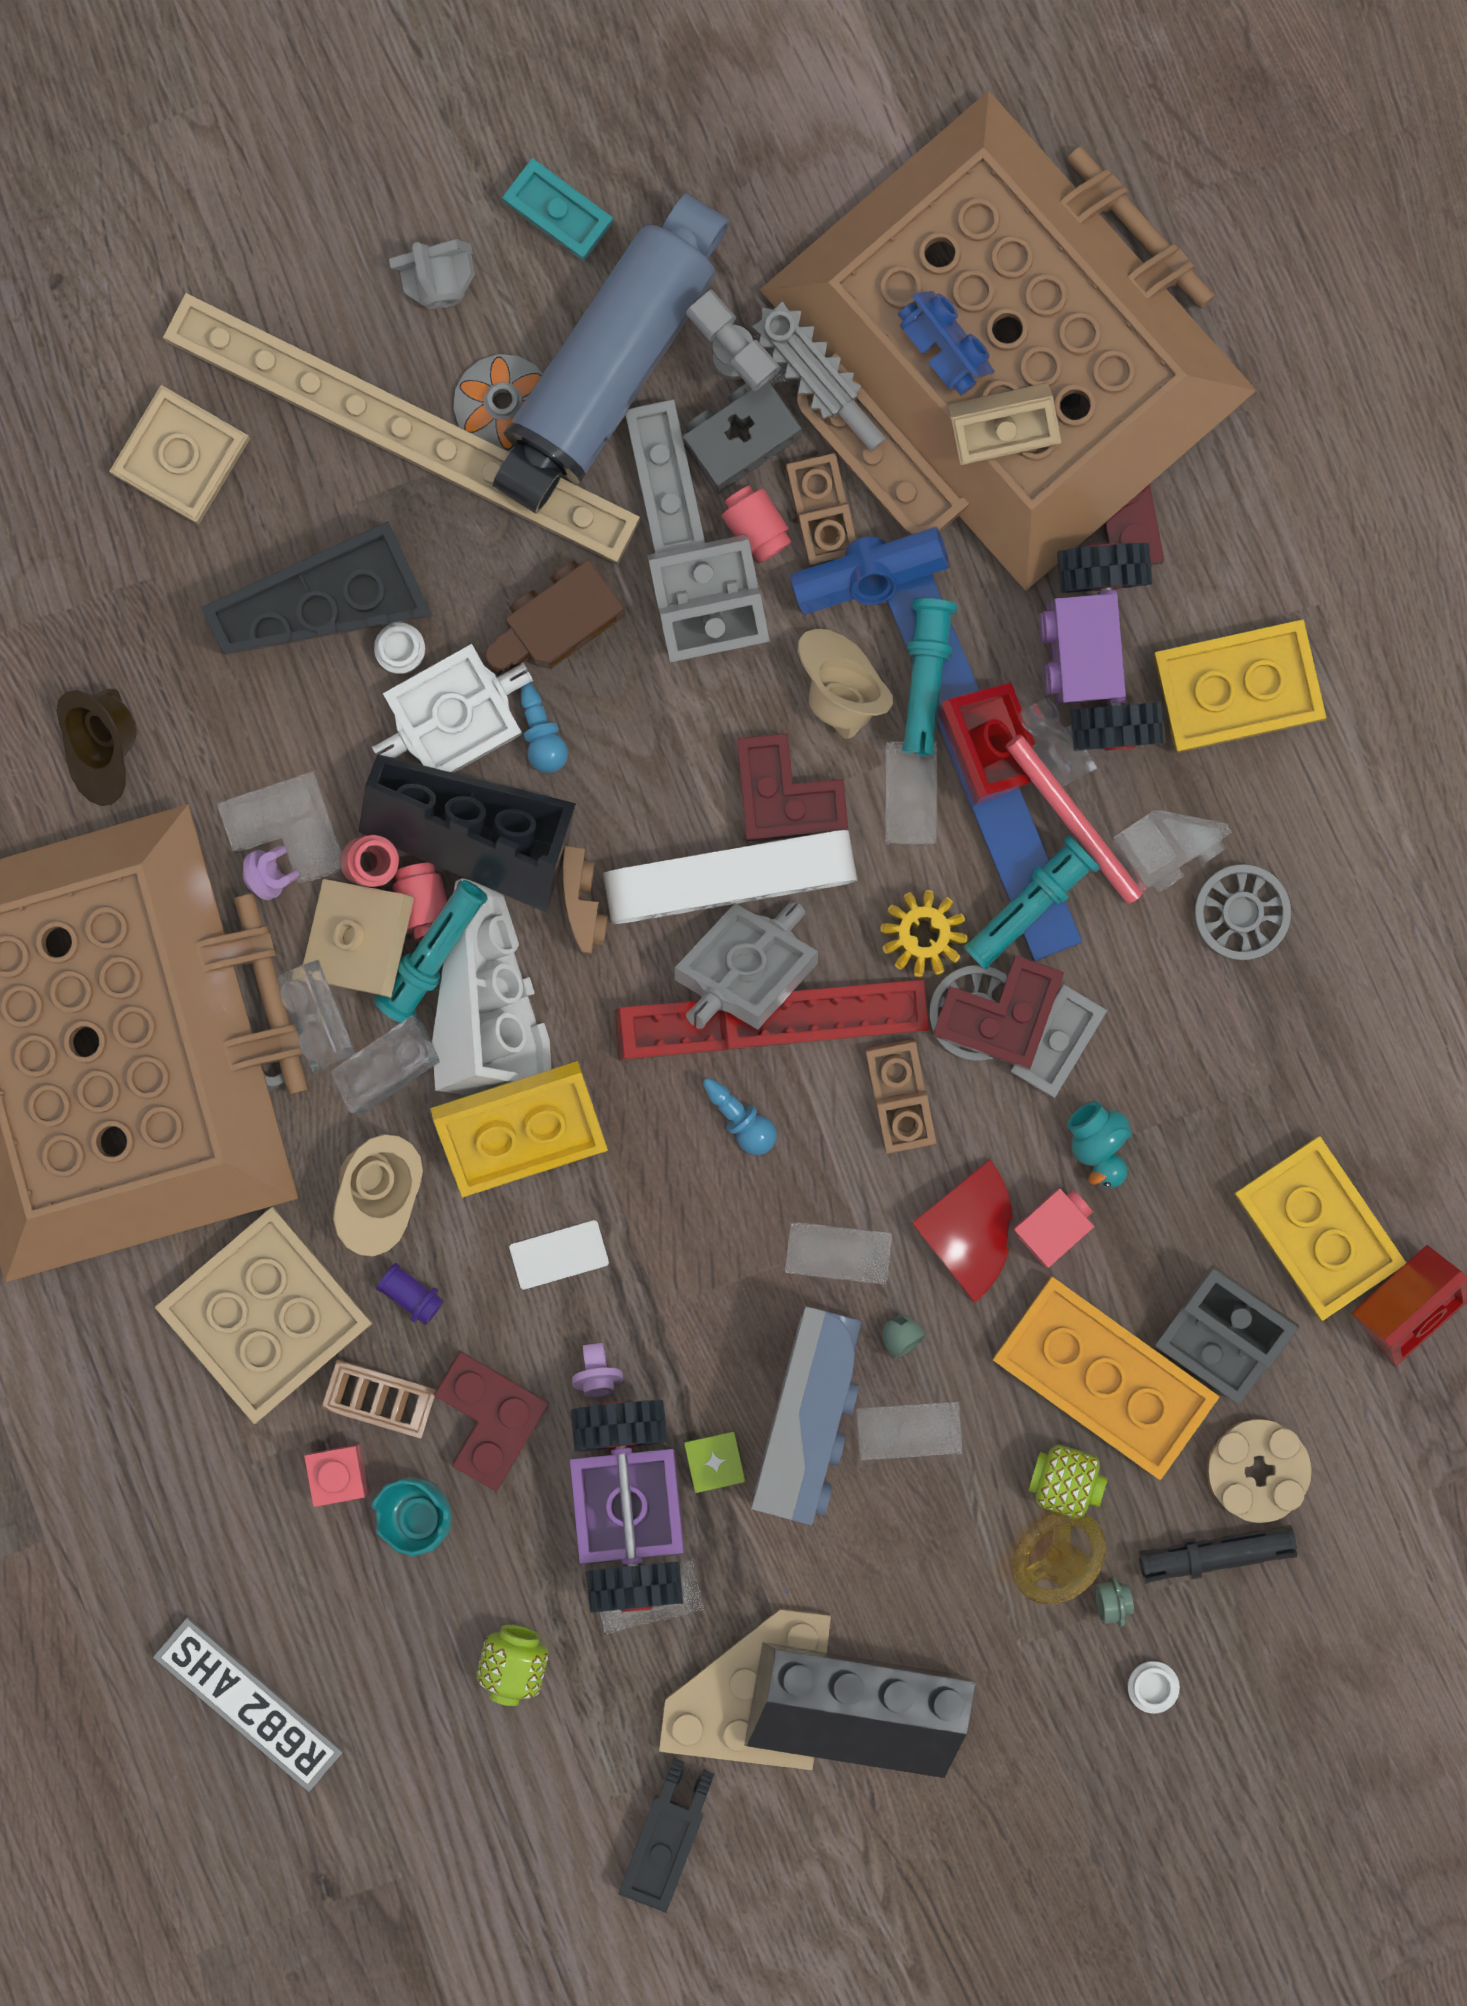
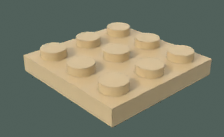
[155,1207,373,1425]

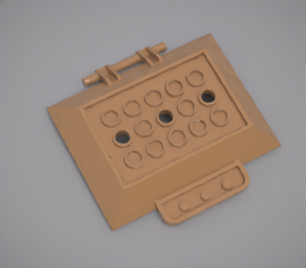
[760,90,1257,592]
[0,804,308,1283]

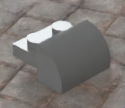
[1155,1265,1299,1405]

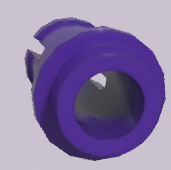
[376,1263,444,1325]

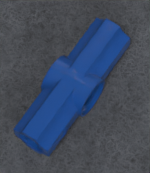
[791,527,950,615]

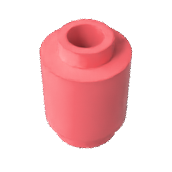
[721,485,792,564]
[340,835,399,887]
[392,863,448,941]

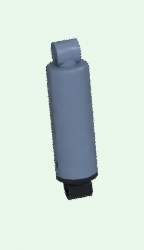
[492,192,730,514]

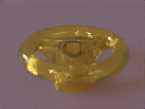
[1012,1513,1106,1605]

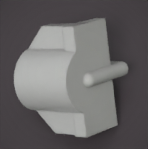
[389,239,475,309]

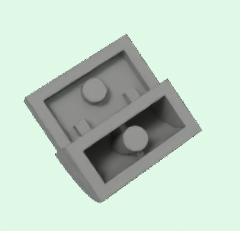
[647,534,770,663]

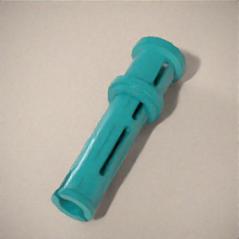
[901,598,958,757]
[963,835,1101,970]
[374,880,488,1024]

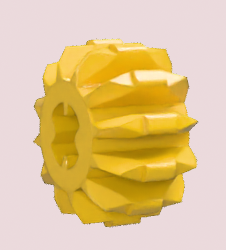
[880,890,967,978]

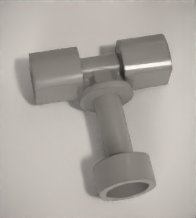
[686,290,781,392]

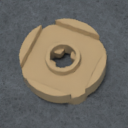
[1207,1419,1311,1523]

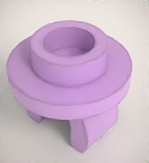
[243,846,299,900]
[572,1343,624,1398]

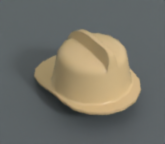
[797,629,893,739]
[333,1134,423,1256]

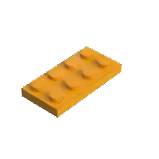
[991,1276,1220,1481]

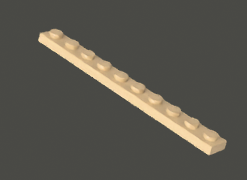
[163,293,640,565]

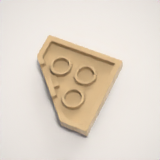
[659,1608,831,1770]

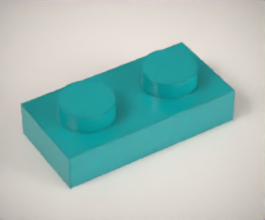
[502,158,614,262]

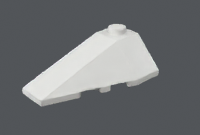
[432,879,552,1096]

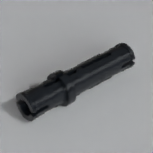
[1139,1525,1297,1584]

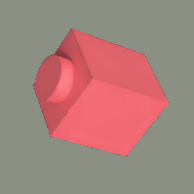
[1011,1188,1094,1268]
[304,1443,370,1507]

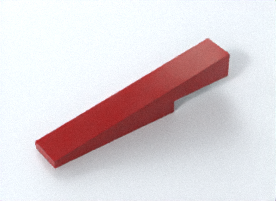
[614,980,929,1061]

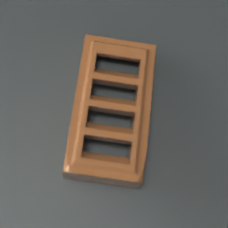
[322,1359,436,1439]

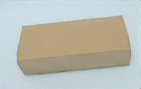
[948,383,1062,465]

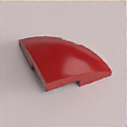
[911,1159,1013,1303]

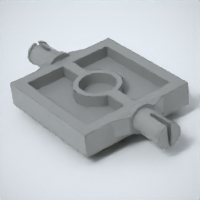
[674,901,818,1029]

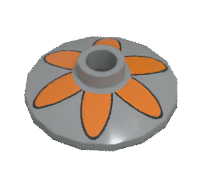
[453,354,543,452]

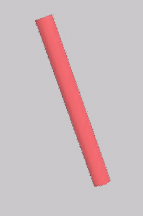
[1005,735,1143,904]

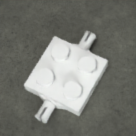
[372,644,533,773]

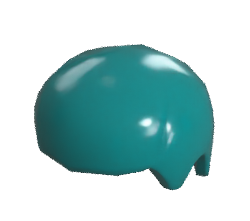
[371,1477,452,1557]

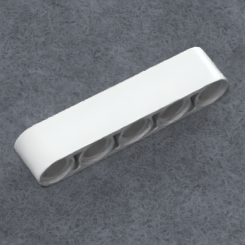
[603,830,858,924]

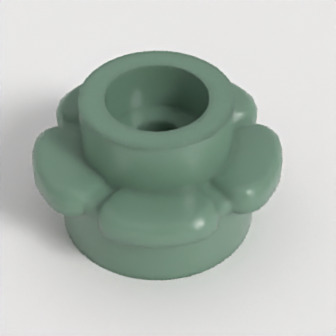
[1095,1577,1134,1627]

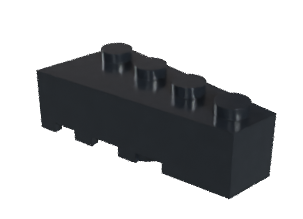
[201,521,432,655]
[358,754,576,913]

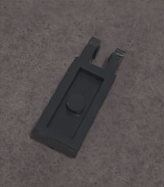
[618,1758,715,1913]

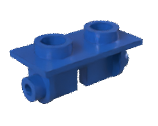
[898,291,995,396]

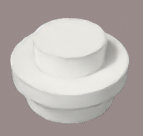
[374,623,425,674]
[1127,1661,1180,1713]

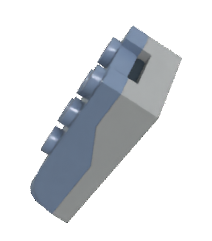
[751,1305,863,1525]

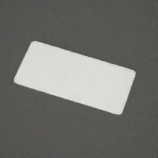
[509,1220,609,1290]

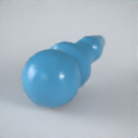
[521,682,568,774]
[703,1078,777,1155]

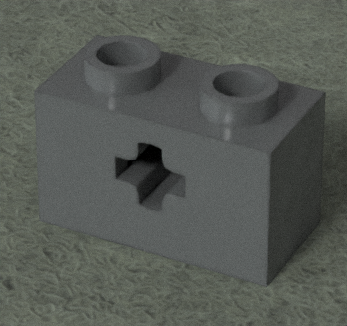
[683,381,802,494]

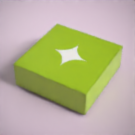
[684,1431,745,1493]

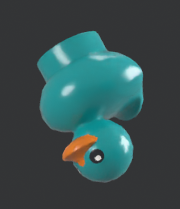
[1067,1101,1132,1189]

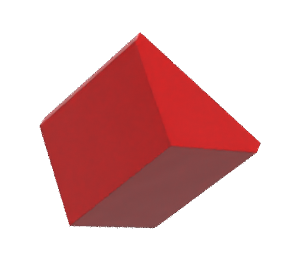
[938,682,1043,806]
[1351,1245,1467,1367]

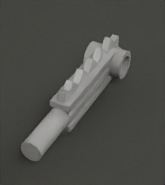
[752,301,886,452]

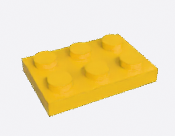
[1153,619,1326,754]
[430,1061,608,1198]
[1233,1136,1406,1321]

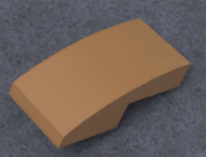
[785,452,856,565]
[563,846,608,956]
[864,1038,936,1154]

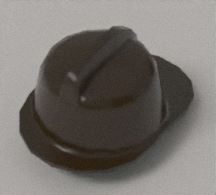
[56,689,137,806]

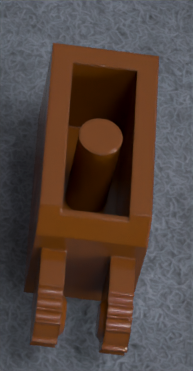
[485,559,625,675]

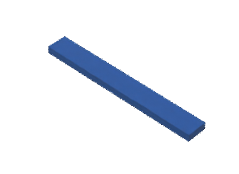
[886,574,1082,962]

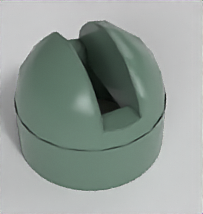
[881,1315,927,1360]

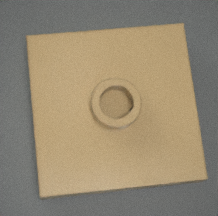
[109,385,250,525]
[300,879,415,997]

